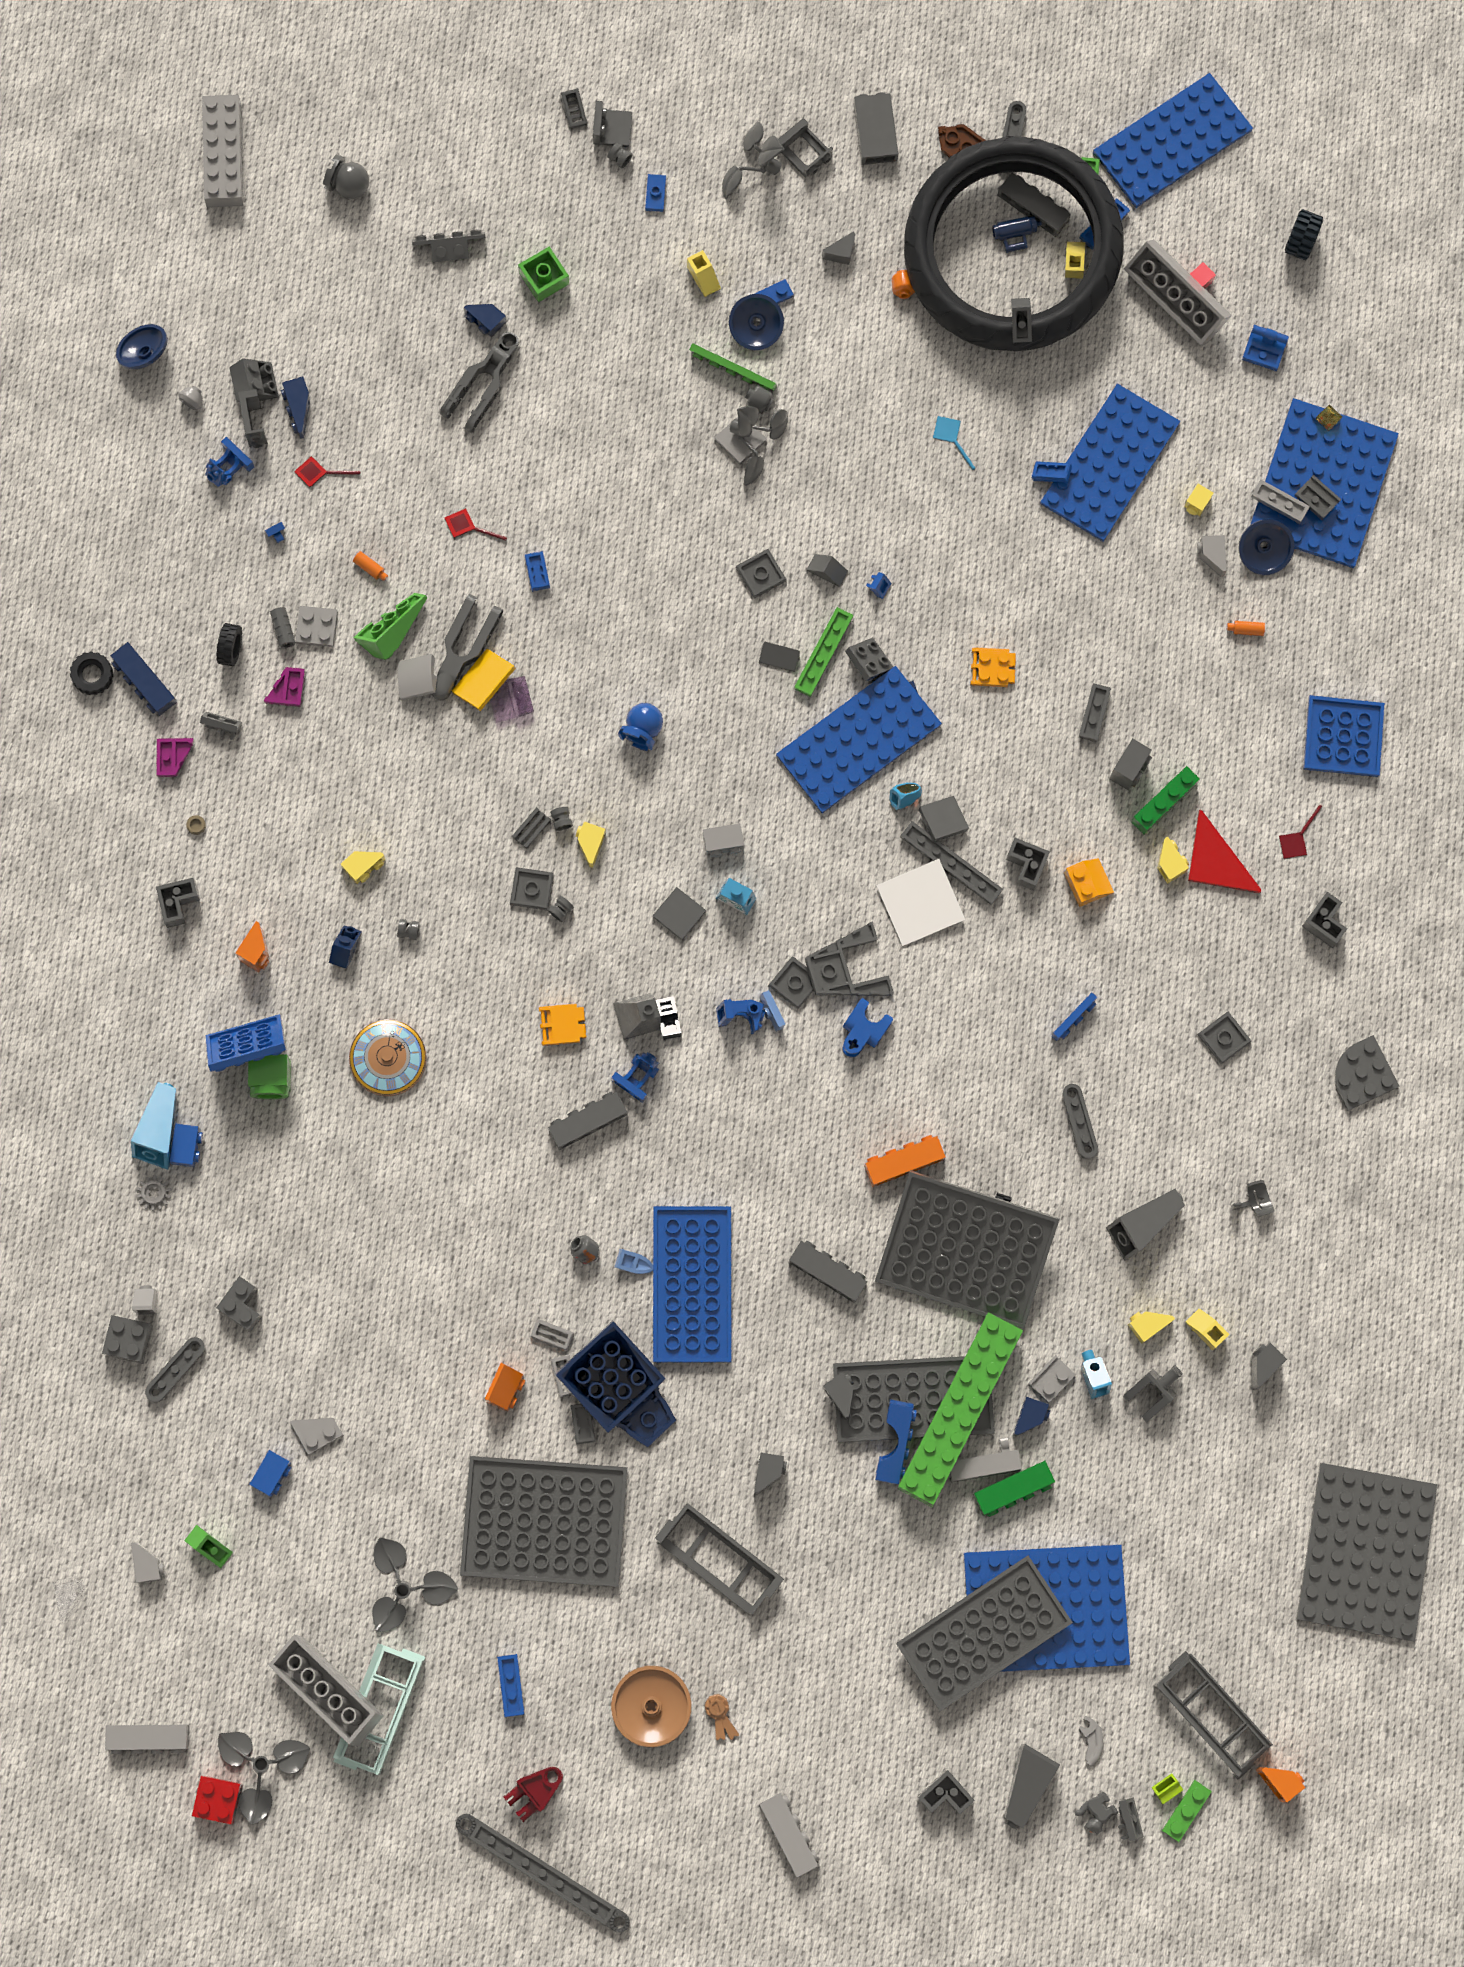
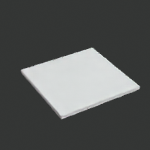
[876,859,965,946]

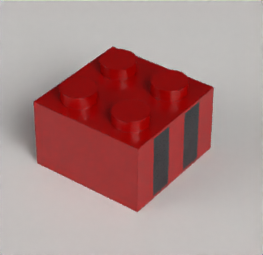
[192,1776,243,1824]

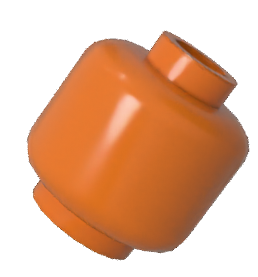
[891,270,915,299]

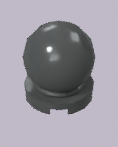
[323,154,369,199]

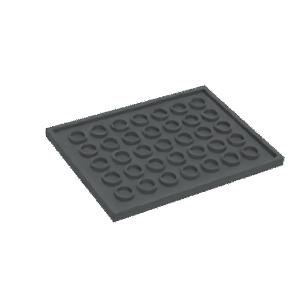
[875,1171,1060,1329]
[460,1456,628,1587]
[1296,1463,1437,1642]

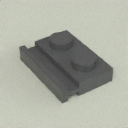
[1294,475,1341,520]

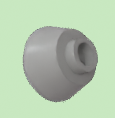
[178,386,203,410]

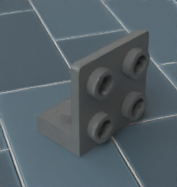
[593,101,632,147]

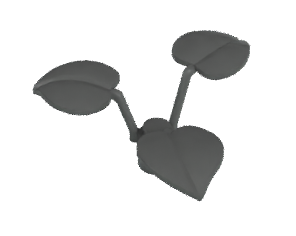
[722,121,785,199]
[730,406,788,486]
[372,1537,458,1632]
[218,1732,310,1824]

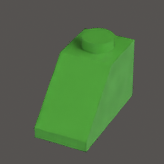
[184,1525,233,1568]

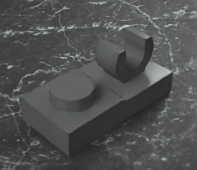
[200,711,242,740]
[1118,1797,1144,1841]

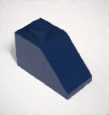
[1013,1397,1051,1436]

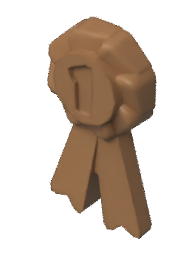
[704,1694,739,1740]

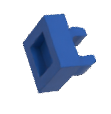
[264,522,285,543]
[866,572,892,599]

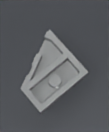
[290,1418,343,1455]

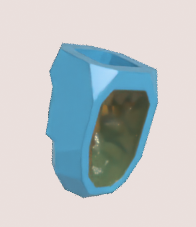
[889,782,922,810]

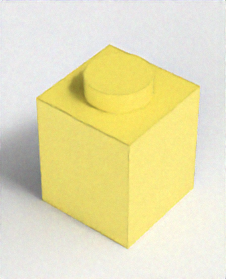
[1184,484,1214,516]

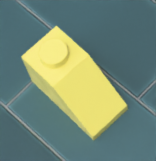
[575,822,606,868]
[1128,1311,1175,1344]

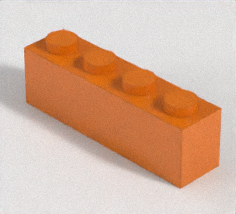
[864,1135,946,1187]

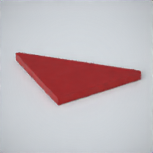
[1188,810,1261,893]

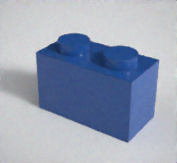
[169,1123,203,1167]
[249,1450,292,1497]

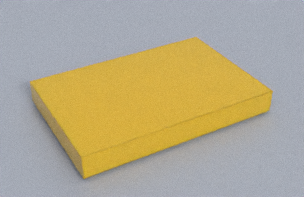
[452,649,516,711]

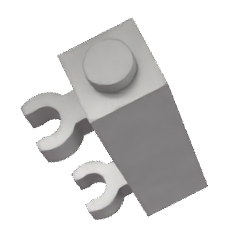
[947,1438,1022,1483]

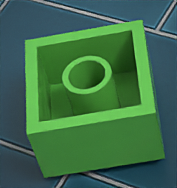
[518,246,569,303]

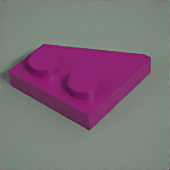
[264,667,305,707]
[156,738,194,777]

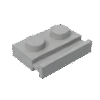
[1028,1355,1076,1403]

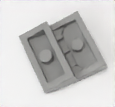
[398,654,437,700]

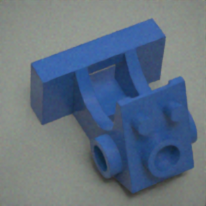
[205,437,254,487]
[716,999,765,1035]
[611,1052,660,1103]

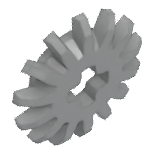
[136,1175,171,1210]

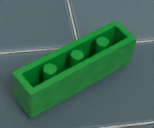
[1131,766,1200,835]
[973,1461,1055,1517]

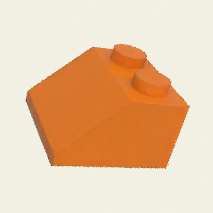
[235,921,269,973]
[485,1363,526,1412]
[1256,1767,1306,1803]

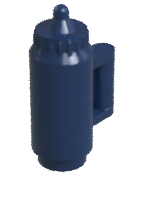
[992,216,1042,253]

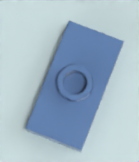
[760,990,786,1032]

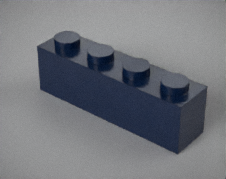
[110,642,177,716]

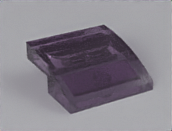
[490,676,534,723]

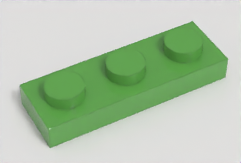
[1162,1780,1212,1842]

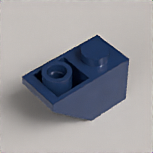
[464,304,507,338]
[329,925,362,969]

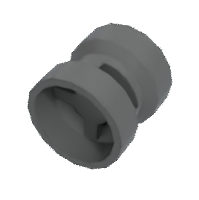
[607,142,633,168]
[550,806,573,831]
[548,895,574,922]
[397,919,420,940]

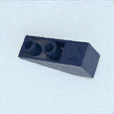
[280,376,310,439]

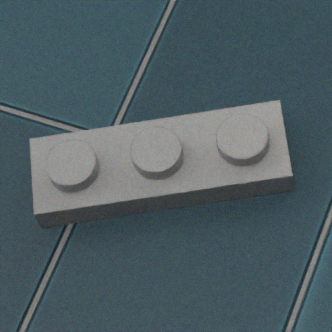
[1251,480,1310,524]

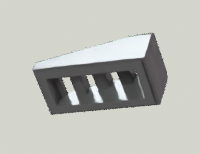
[560,88,588,129]

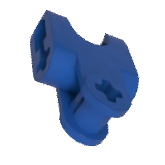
[842,998,893,1057]

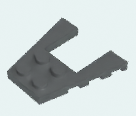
[805,921,894,996]

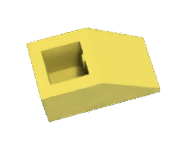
[1065,242,1085,279]
[687,250,721,297]
[1157,837,1189,884]
[340,851,386,884]
[1185,1309,1230,1350]

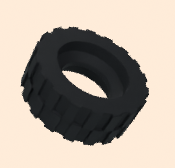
[216,623,243,667]
[70,652,114,695]

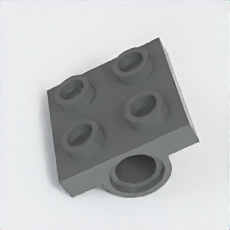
[845,637,893,683]

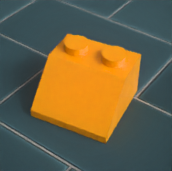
[1064,858,1114,907]

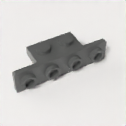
[412,229,486,262]

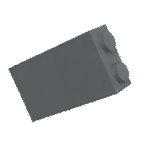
[853,92,899,165]

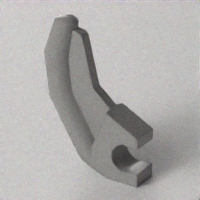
[1079,1716,1104,1766]

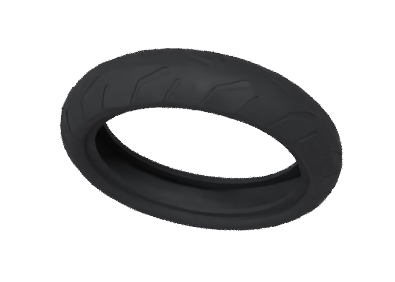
[904,136,1124,351]

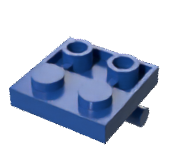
[1242,325,1289,372]

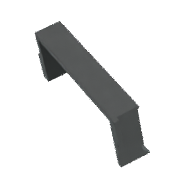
[655,1503,784,1616]
[1154,1651,1273,1780]

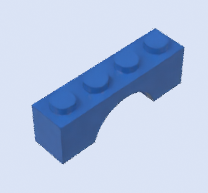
[875,1399,917,1484]

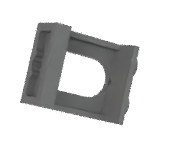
[778,118,833,178]
[238,389,268,448]

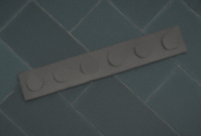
[900,821,1003,905]

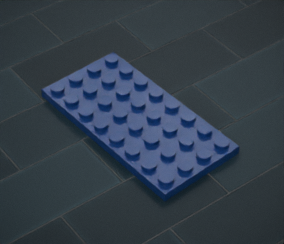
[1093,73,1253,208]
[1040,383,1180,542]
[776,666,942,813]
[653,1206,731,1363]

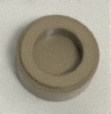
[186,815,206,835]

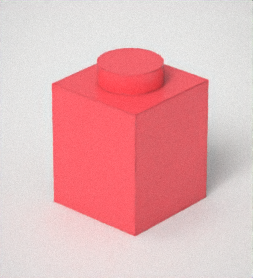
[1190,262,1216,289]

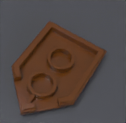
[938,124,986,158]

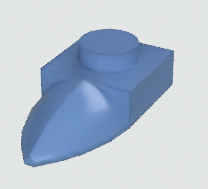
[615,1249,653,1274]

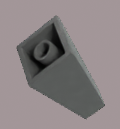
[613,993,661,1040]
[1106,1188,1185,1261]
[1004,1744,1060,1830]

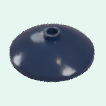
[729,294,784,350]
[116,324,168,369]
[1238,519,1294,575]

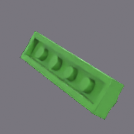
[689,343,777,391]
[794,607,854,697]

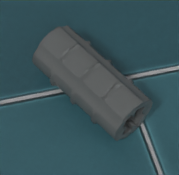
[270,607,296,649]

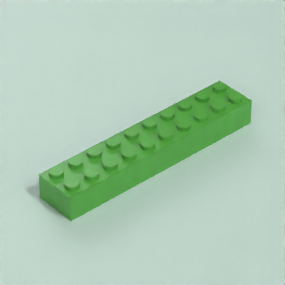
[897,1312,1023,1508]

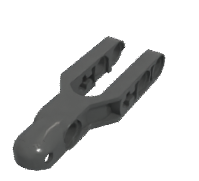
[439,332,519,433]
[432,594,503,700]

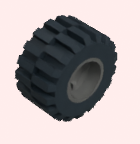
[1285,209,1323,261]

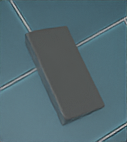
[759,641,800,672]

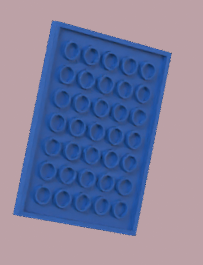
[1250,398,1399,568]
[963,1545,1130,1672]

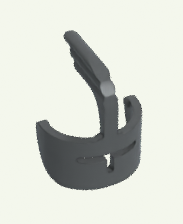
[1231,1180,1275,1217]

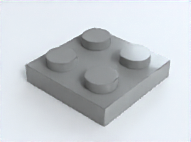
[295,606,338,647]

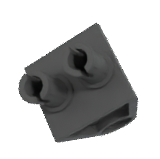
[1123,1365,1183,1423]

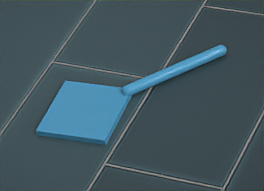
[933,416,975,470]

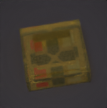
[1316,404,1342,431]

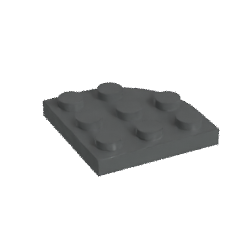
[1335,1035,1400,1111]

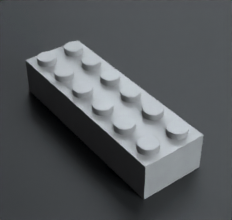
[202,95,244,207]
[1124,239,1232,345]
[268,1634,384,1747]

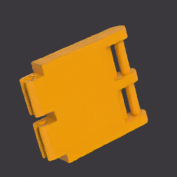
[970,648,1016,687]
[538,1004,587,1046]

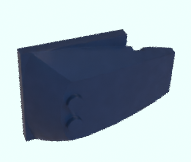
[554,1321,676,1447]

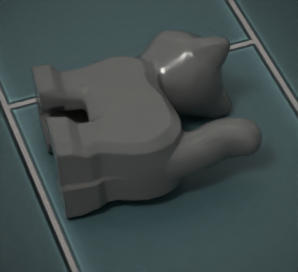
[1075,1791,1118,1835]

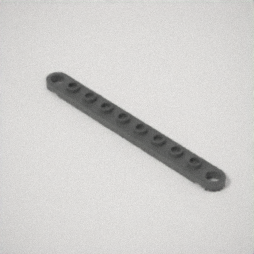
[456,1814,630,1932]

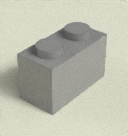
[703,823,744,857]

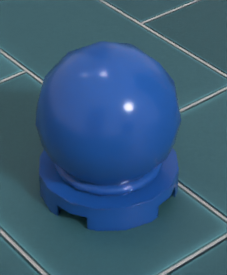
[618,703,663,751]

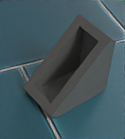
[822,231,855,265]
[806,554,848,587]

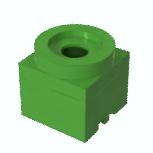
[248,1054,291,1099]

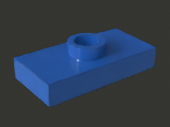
[645,174,666,212]
[1031,461,1072,483]
[524,551,550,592]

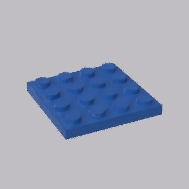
[1303,695,1385,777]
[205,1014,286,1072]

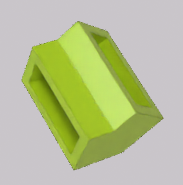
[1151,1773,1183,1804]

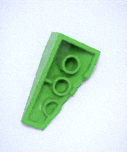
[353,593,427,660]

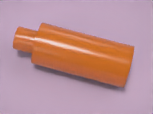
[353,551,388,581]
[1227,621,1265,636]

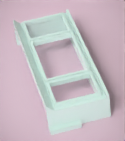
[333,1643,425,1775]

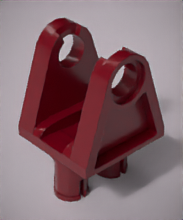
[503,1767,563,1823]

